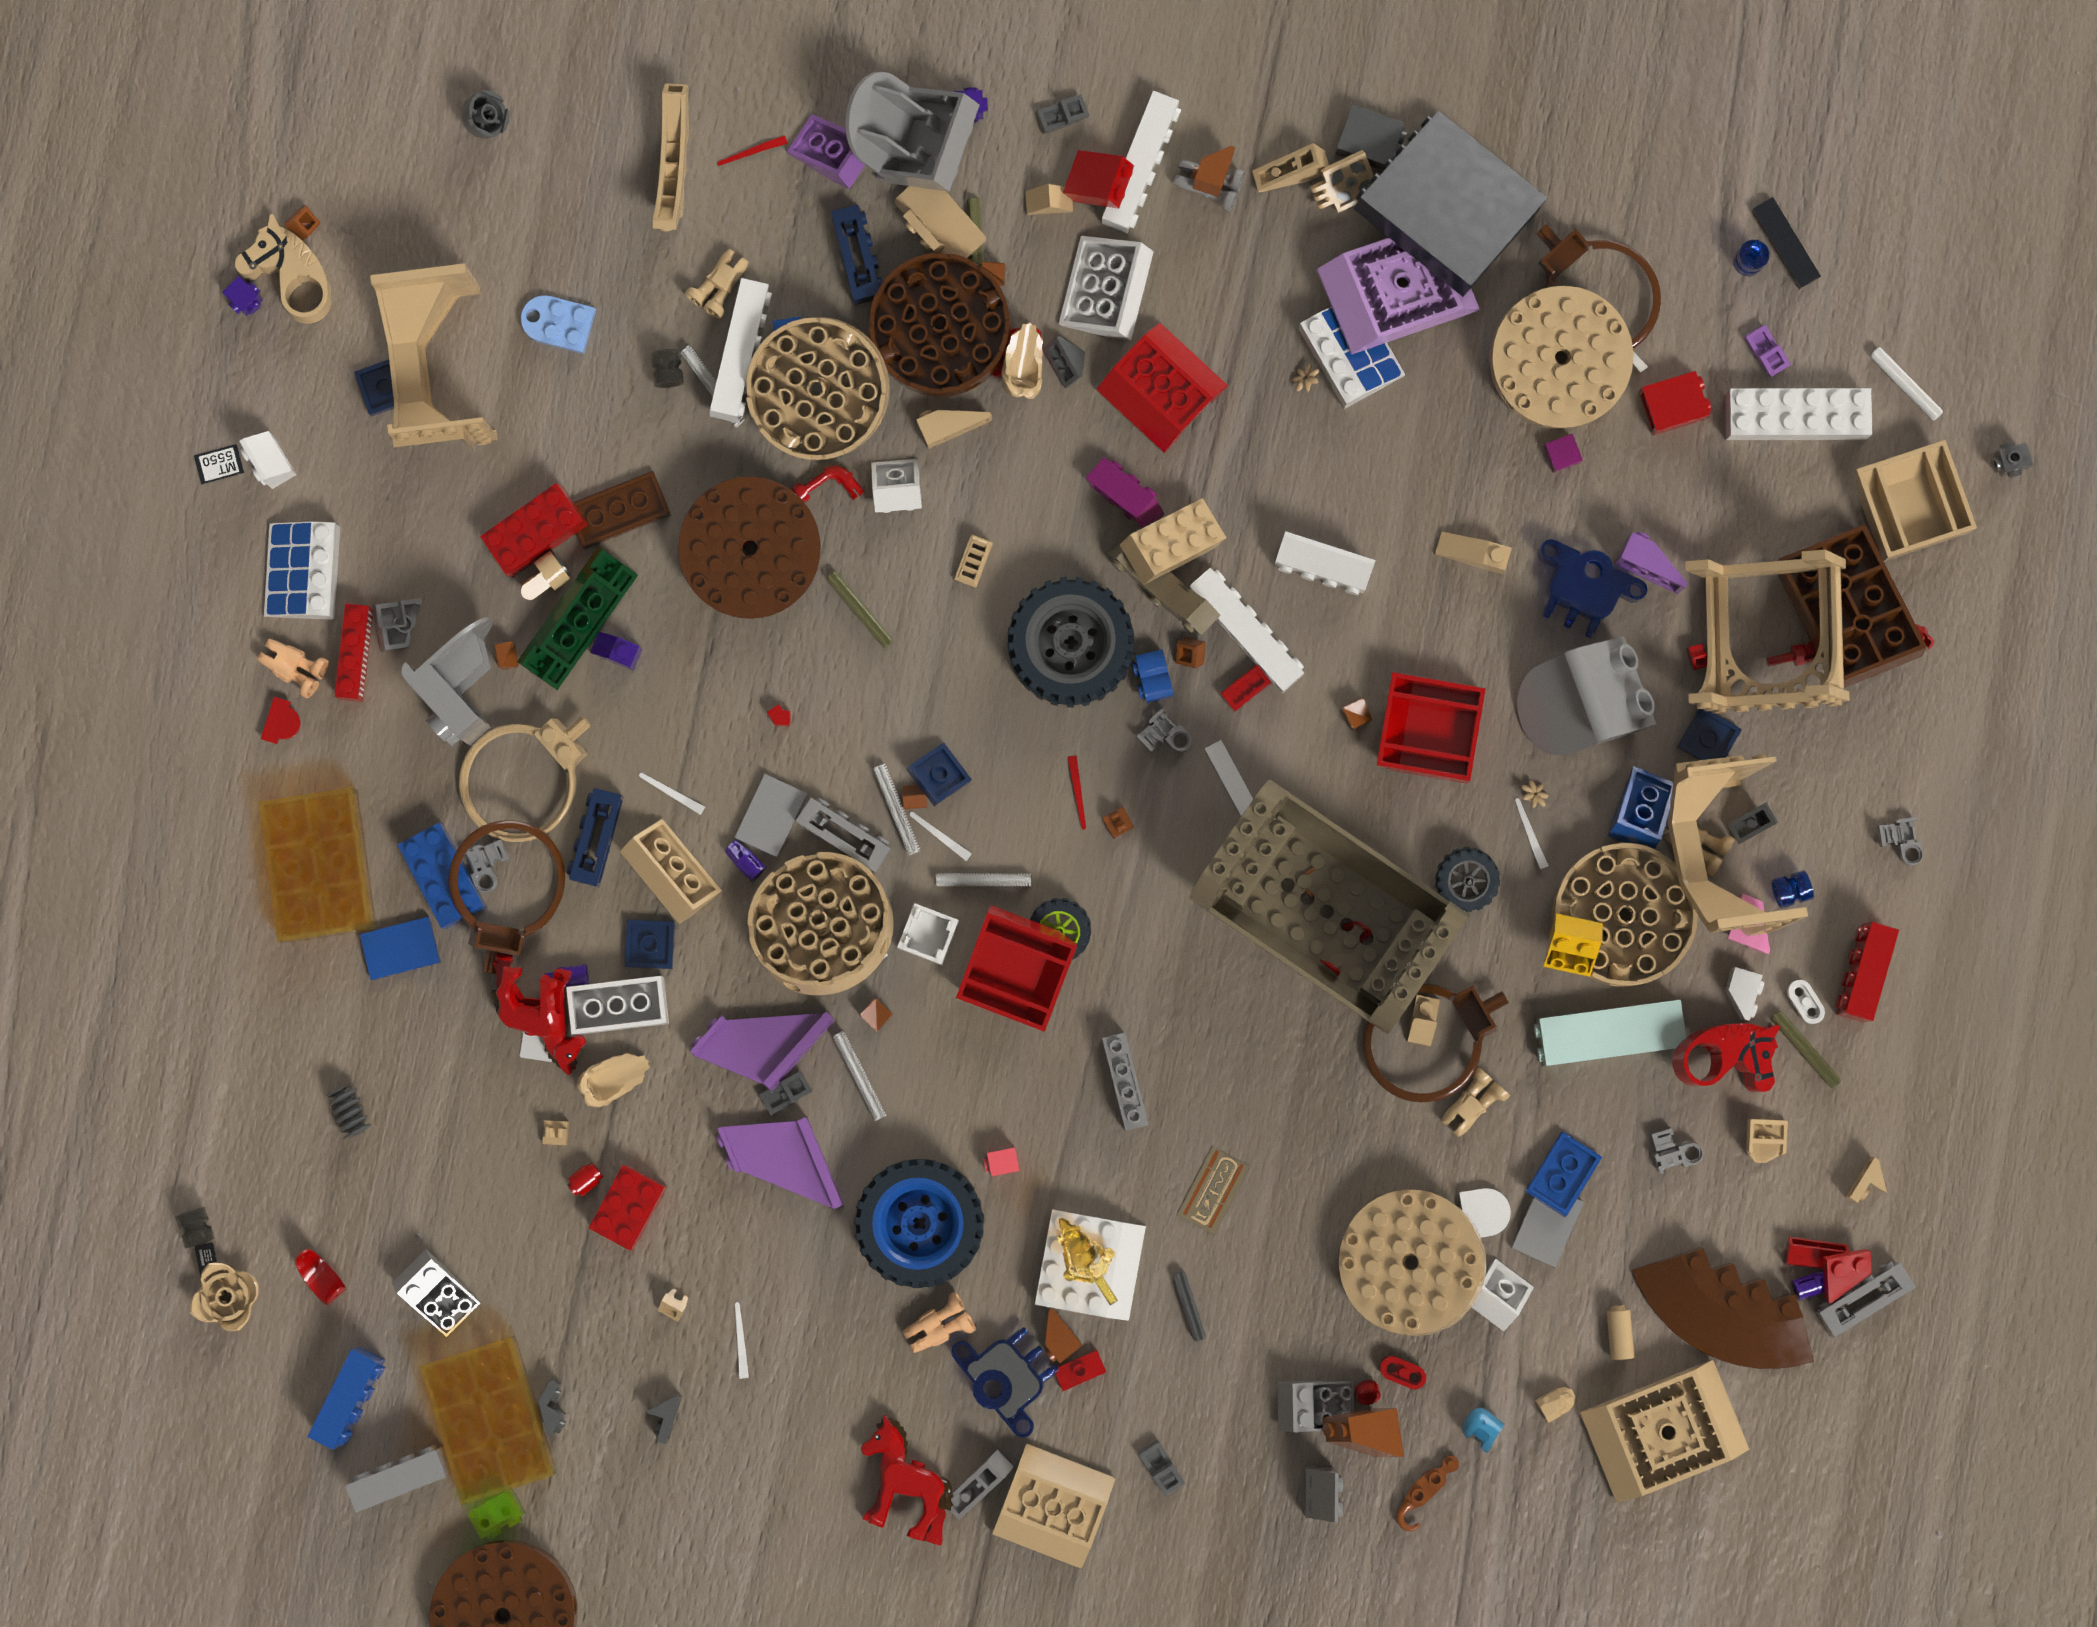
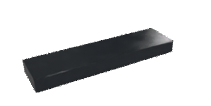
[1752,197,1821,290]

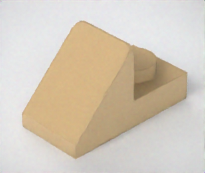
[1407,995,1440,1046]
[1845,1157,1887,1203]

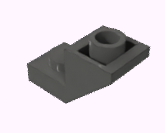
[538,1379,567,1436]

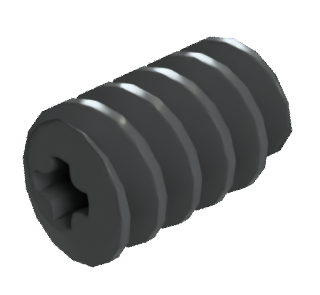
[327,1086,371,1139]

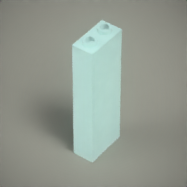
[1534,1000,1686,1066]

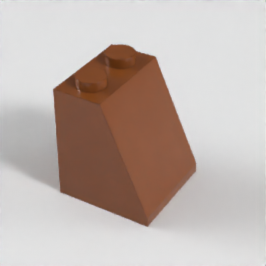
[1323,1408,1404,1457]

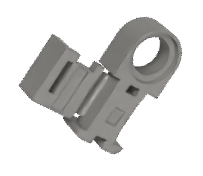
[1136,708,1191,753]
[1877,817,1923,866]
[465,840,511,892]
[1649,1127,1703,1174]

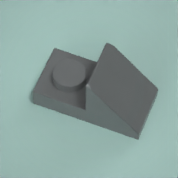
[1727,802,1778,844]
[645,1395,682,1444]

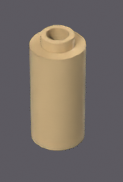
[1606,1305,1635,1360]

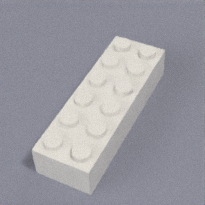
[1725,388,1872,440]

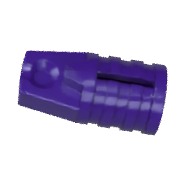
[725,840,767,882]
[545,964,589,988]
[1791,1272,1824,1301]

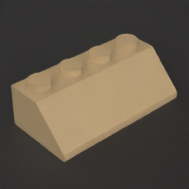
[620,819,722,924]

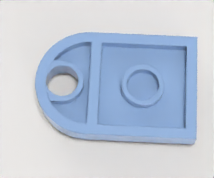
[521,296,596,354]

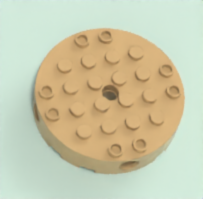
[1489,286,1634,429]
[746,317,890,460]
[1551,843,1698,987]
[748,852,894,995]
[1339,1190,1486,1336]

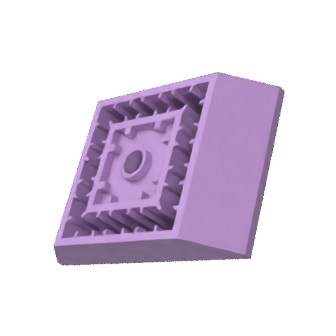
[1316,238,1480,355]

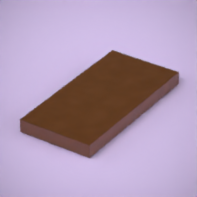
[574,471,671,549]

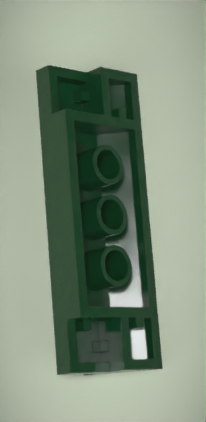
[517,547,638,690]

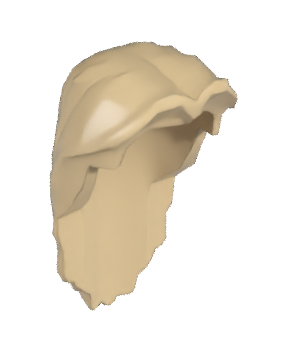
[1002,322,1043,399]
[577,1053,650,1107]

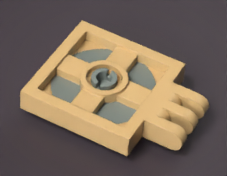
[1310,150,1374,213]

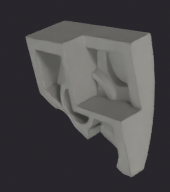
[373,598,422,652]

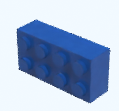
[398,822,487,930]
[307,1347,386,1450]

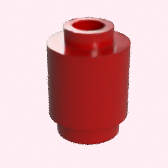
[567,1162,603,1197]

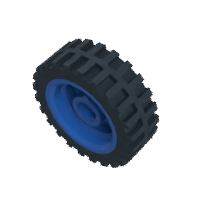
[854,1159,984,1288]

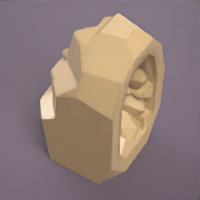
[1535,1387,1575,1423]

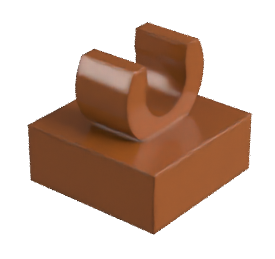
[1102,807,1134,839]

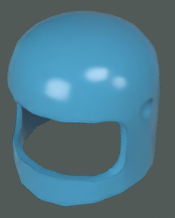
[1462,1408,1505,1453]

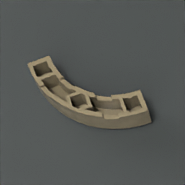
[1108,534,1220,635]

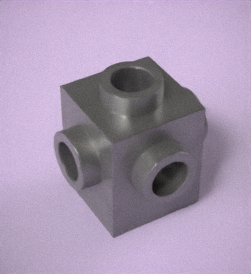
[1993,442,2033,478]

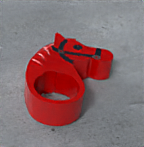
[1672,1023,1780,1092]

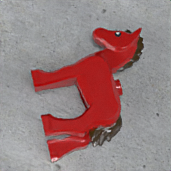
[491,953,586,1075]
[861,1415,954,1546]

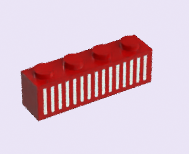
[334,603,374,702]

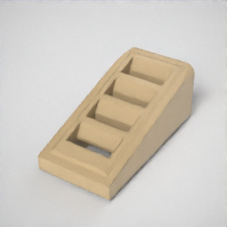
[954,534,993,588]

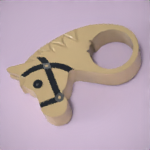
[235,214,332,324]

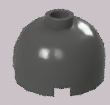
[461,90,509,139]

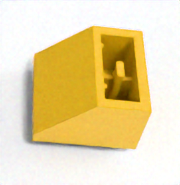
[1543,913,1603,977]

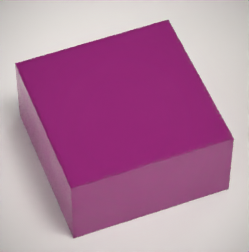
[1543,434,1583,473]

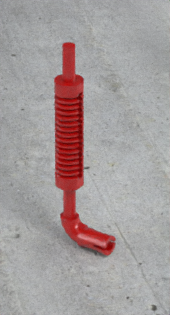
[743,465,865,547]
[1766,624,1934,667]

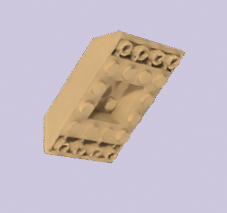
[1580,1359,1750,1503]

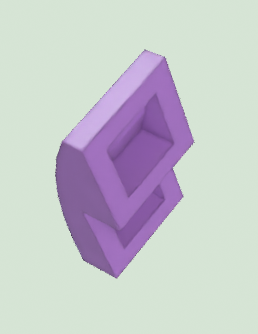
[1743,324,1791,377]

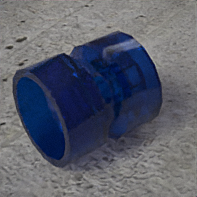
[1734,239,1770,277]
[1771,870,1814,909]

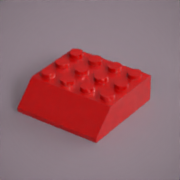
[1376,672,1486,784]
[956,905,1077,1032]

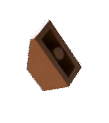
[1190,146,1235,197]
[1045,1308,1082,1363]

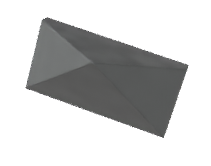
[1042,336,1085,388]

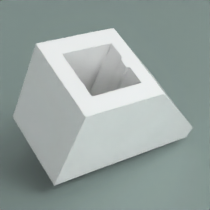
[1725,967,1764,1022]

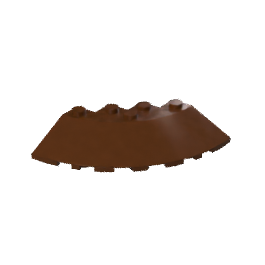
[1632,1247,1814,1369]

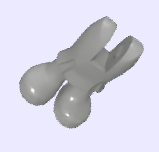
[1173,161,1245,212]

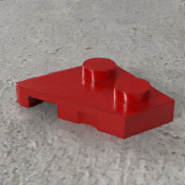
[1823,1249,1872,1303]

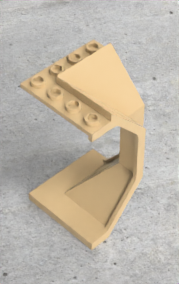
[370,263,497,451]
[1668,754,1808,936]

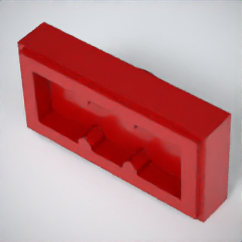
[1220,664,1271,712]
[1053,1350,1107,1391]

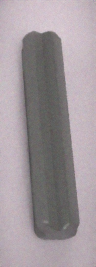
[1173,1272,1206,1341]

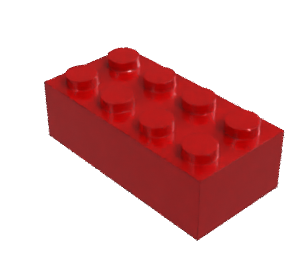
[480,483,589,578]
[1835,922,1899,1023]

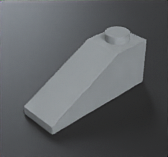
[950,1450,1014,1520]

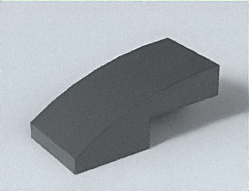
[1035,94,1090,135]
[759,1071,812,1116]
[1138,1440,1185,1496]

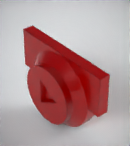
[261,697,301,745]

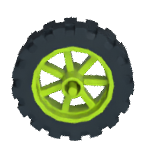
[1030,898,1091,959]

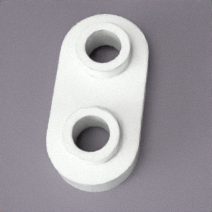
[1787,980,1825,1024]

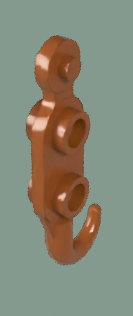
[1396,1455,1459,1531]

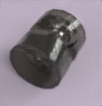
[650,349,684,388]
[175,1207,215,1249]

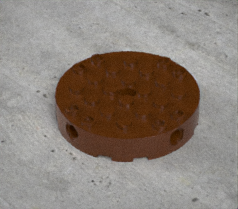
[869,253,1011,397]
[678,476,821,619]
[430,1540,578,1627]

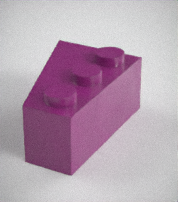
[1086,457,1165,529]

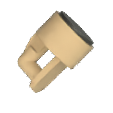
[520,551,571,600]

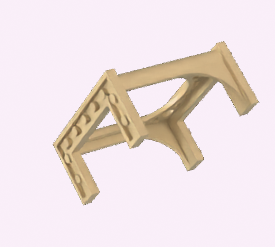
[1685,550,1850,714]

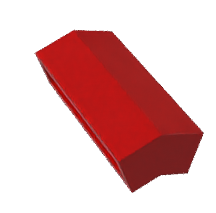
[1784,1237,1849,1269]

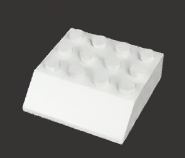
[1035,1209,1146,1321]

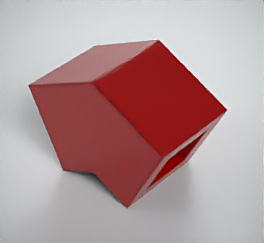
[1686,644,1707,670]
[767,704,791,727]

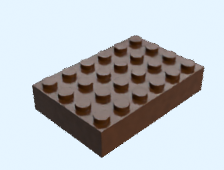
[1778,524,1927,688]

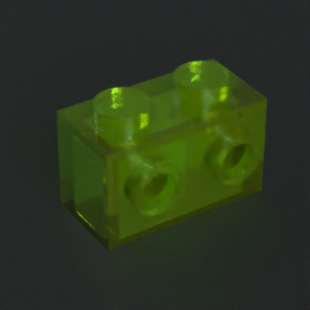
[467,1488,526,1540]

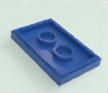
[360,917,441,980]
[1524,1131,1602,1217]

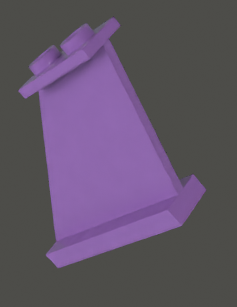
[690,1012,834,1092]
[716,1117,844,1209]

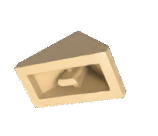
[1025,184,1073,215]

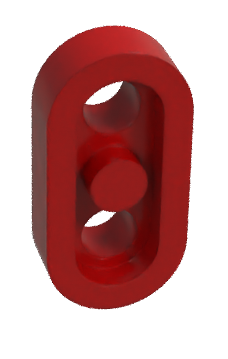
[1379,1356,1426,1390]

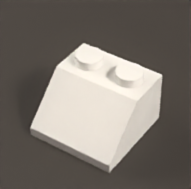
[871,459,922,513]
[1472,1259,1534,1331]

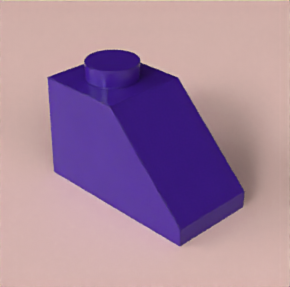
[590,631,642,671]

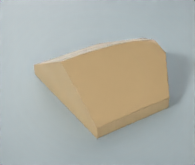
[1746,1119,1788,1163]

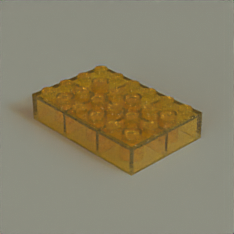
[258,787,377,944]
[419,1335,557,1505]

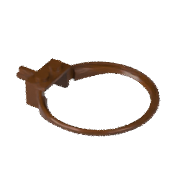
[1536,224,1661,349]
[448,820,565,974]
[1363,984,1509,1103]

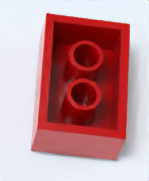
[588,1165,667,1251]

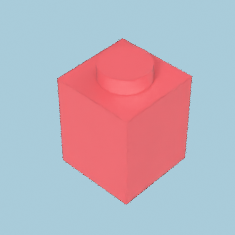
[983,1148,1020,1177]

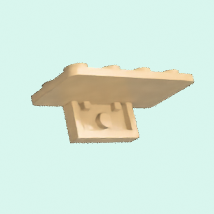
[895,186,986,258]

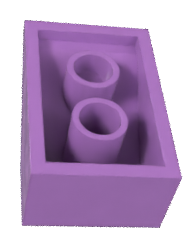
[787,114,865,189]
[1614,532,1688,594]

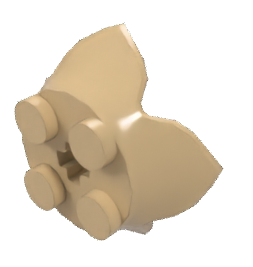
[190,1263,259,1331]

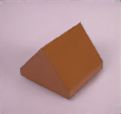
[902,785,927,809]

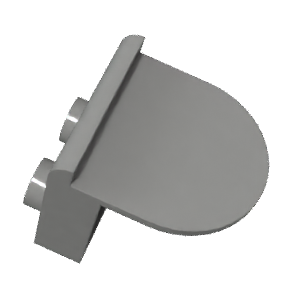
[845,72,979,192]
[402,617,493,747]
[1517,636,1657,756]

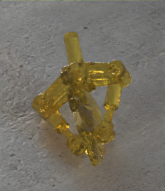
[1058,1218,1118,1306]

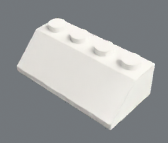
[1274,531,1376,595]

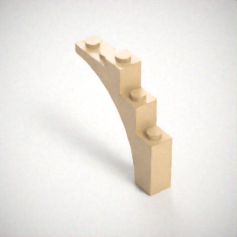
[653,84,689,231]

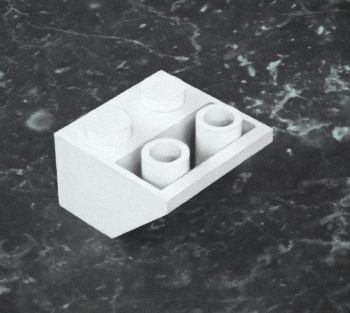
[239,431,297,489]

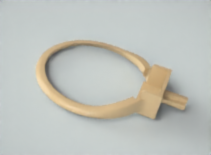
[459,716,591,842]

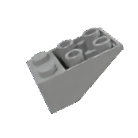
[392,1249,480,1337]
[1278,1381,1354,1432]
[1304,1467,1343,1523]

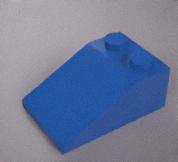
[1608,766,1673,849]

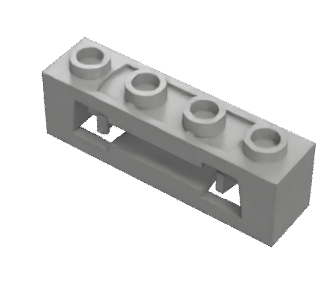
[796,797,891,873]
[1102,1033,1149,1131]
[1815,1261,1916,1337]

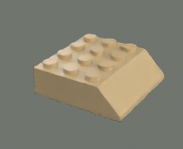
[1856,440,1977,561]

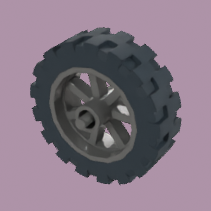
[1435,847,1500,912]

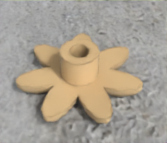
[1292,364,1319,392]
[1521,779,1549,808]

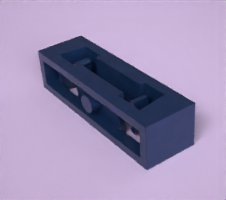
[831,204,883,305]
[567,788,624,888]

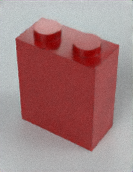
[1063,150,1134,209]
[1639,371,1712,435]

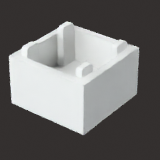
[897,903,959,965]

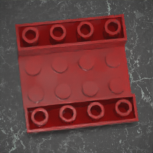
[1096,323,1228,453]

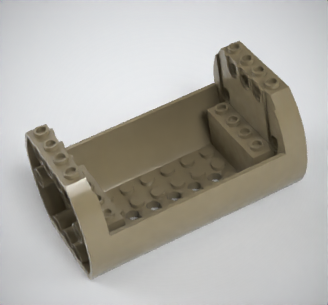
[1189,779,1470,1035]

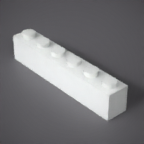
[1102,91,1181,234]
[710,278,772,423]
[1188,568,1304,694]

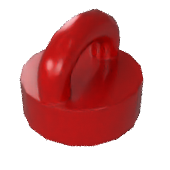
[1355,1380,1381,1405]

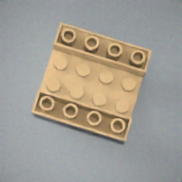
[992,1443,1116,1569]

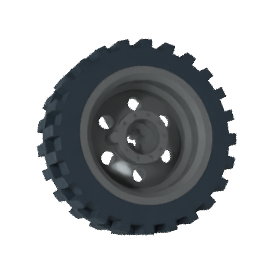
[1007,577,1134,708]

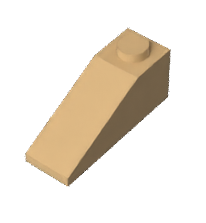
[1252,143,1329,192]
[916,410,992,449]
[1435,532,1512,574]

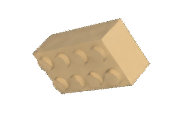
[1120,498,1226,585]

